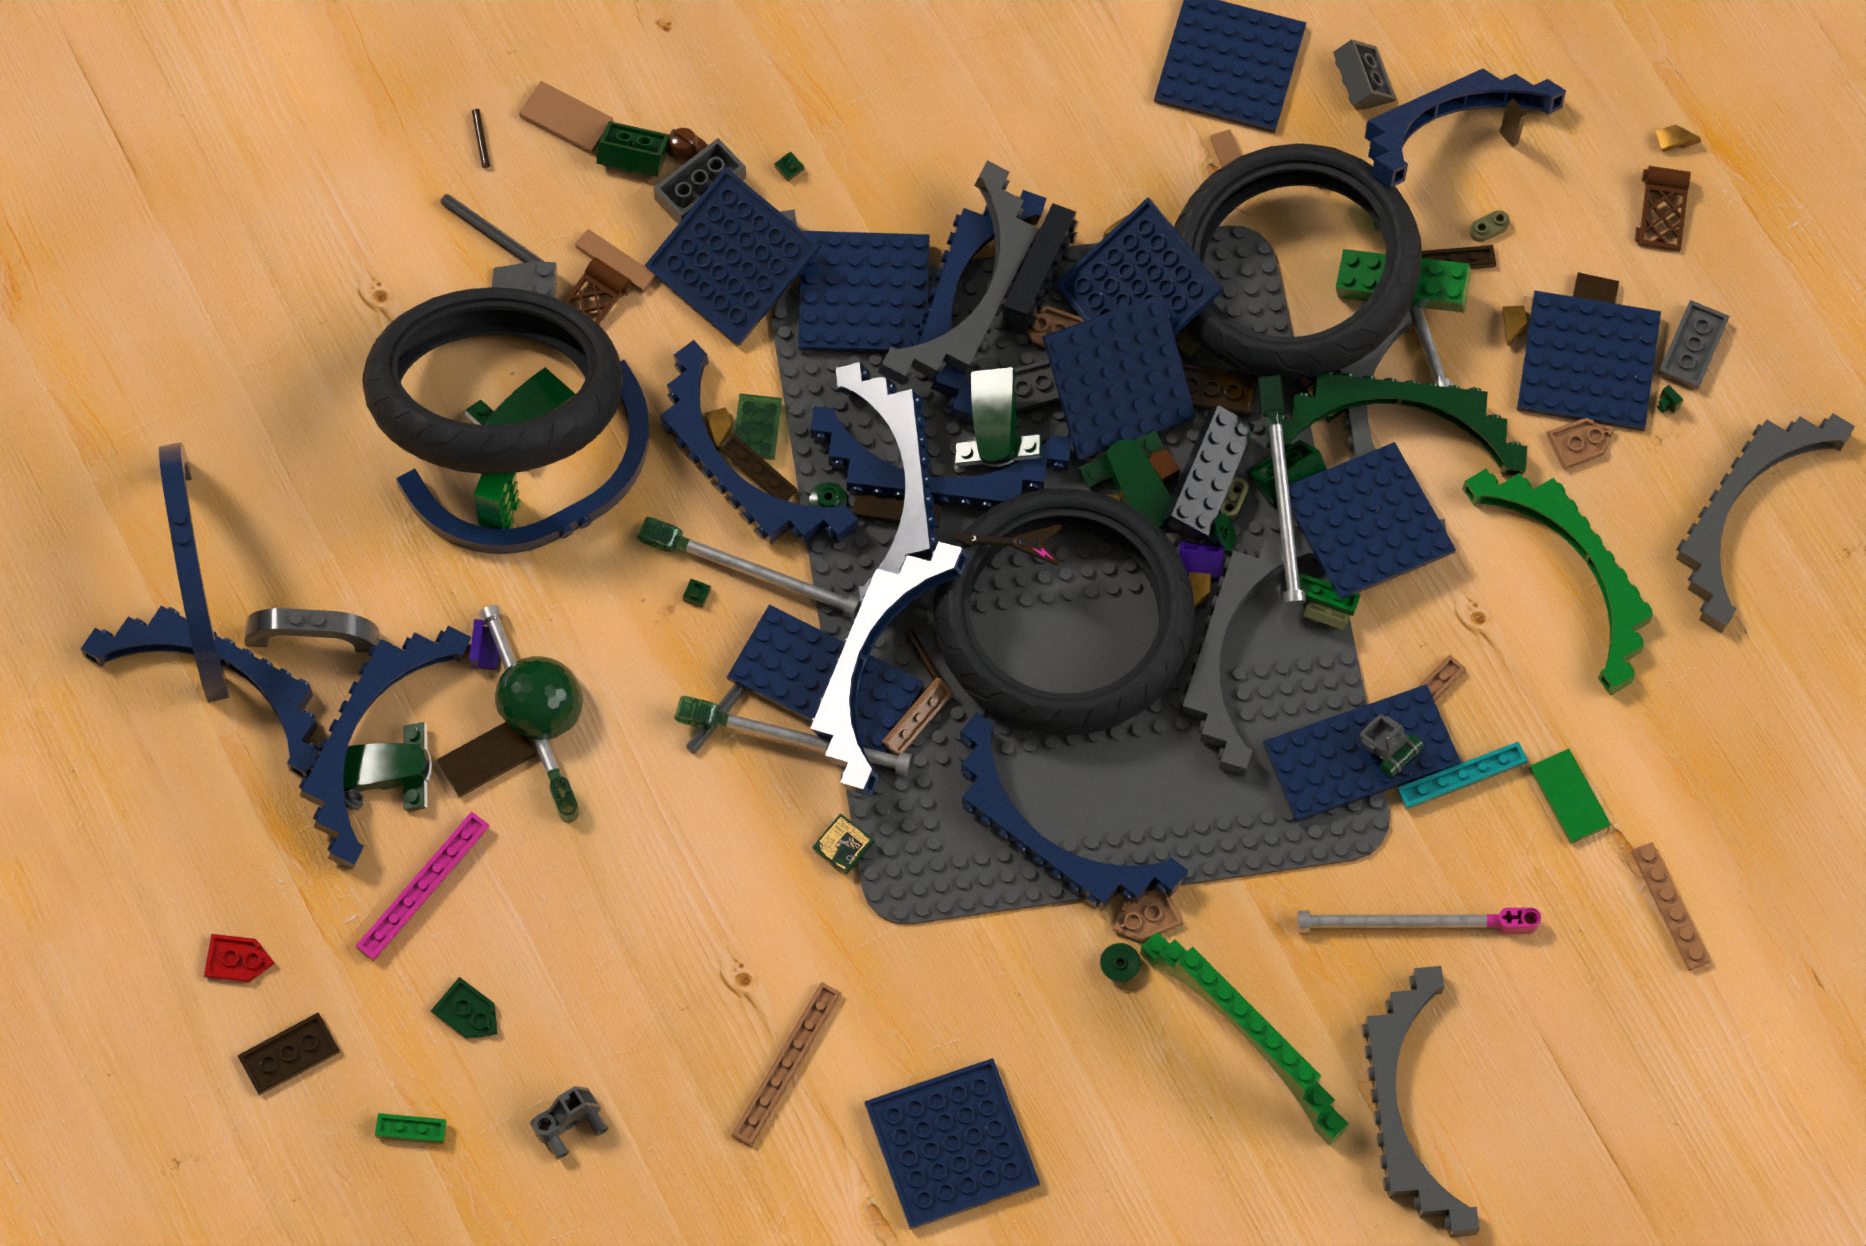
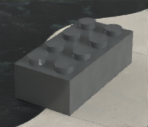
[654,138,746,224]

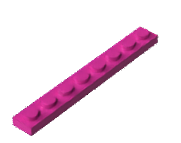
[356,811,489,961]

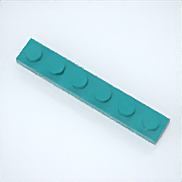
[1397,741,1528,810]

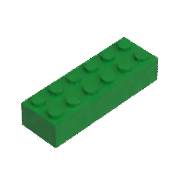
[1336,249,1472,313]

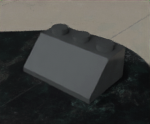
[1333,39,1396,109]

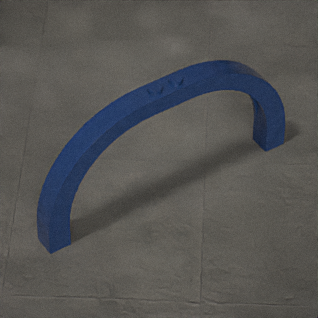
[396,359,650,554]
[159,442,229,702]

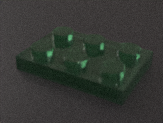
[734,394,782,460]

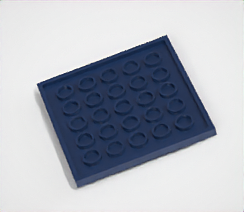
[1154,0,1307,133]
[645,167,821,346]
[1055,197,1224,336]
[798,231,930,353]
[1517,290,1661,431]
[1042,295,1196,460]
[1288,442,1456,601]
[864,1058,1040,1230]

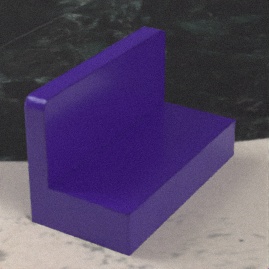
[1179,542,1223,578]
[469,619,499,670]

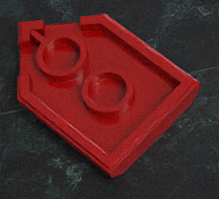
[204,934,275,983]

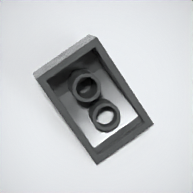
[492,261,558,298]

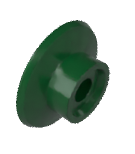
[809,482,848,507]
[1210,513,1236,551]
[1100,943,1141,982]

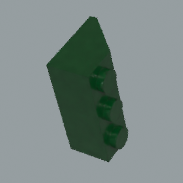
[596,121,670,177]
[1246,440,1327,504]

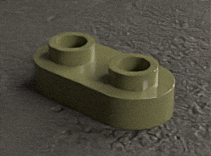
[1470,210,1510,242]
[1219,477,1248,519]

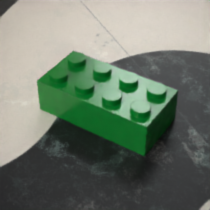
[474,473,521,529]

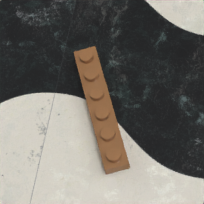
[1631,842,1710,971]

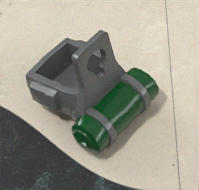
[1359,714,1424,778]

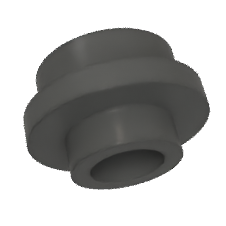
[344,789,364,810]

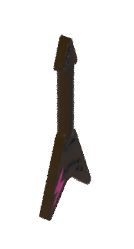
[955,524,1061,566]

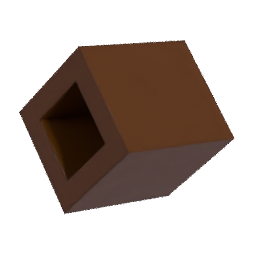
[1148,449,1180,485]

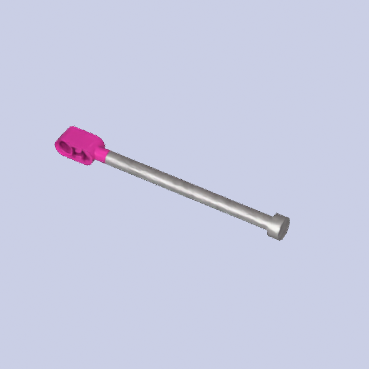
[1297,907,1541,934]

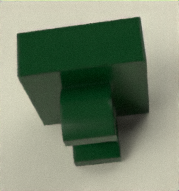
[775,152,804,181]
[1657,385,1683,413]
[682,579,711,608]

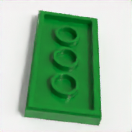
[1529,749,1611,844]

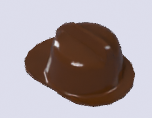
[666,128,708,164]

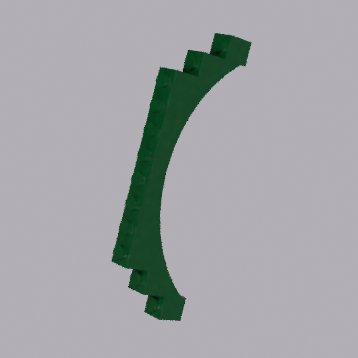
[1266,372,1527,476]

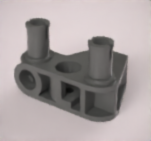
[530,1086,608,1160]

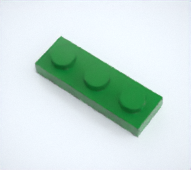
[1298,573,1361,616]
[375,1113,447,1144]

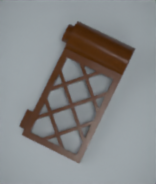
[1634,165,1691,251]
[563,257,633,325]

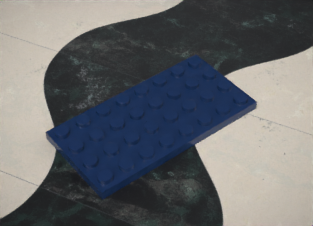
[727,604,924,753]
[1263,684,1461,822]

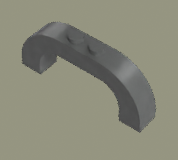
[244,608,379,653]

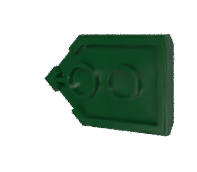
[431,977,498,1039]

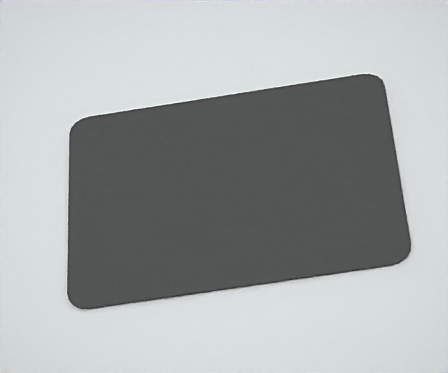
[772,226,1389,924]

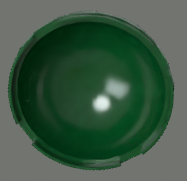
[495,656,583,740]

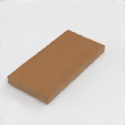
[519,81,613,154]

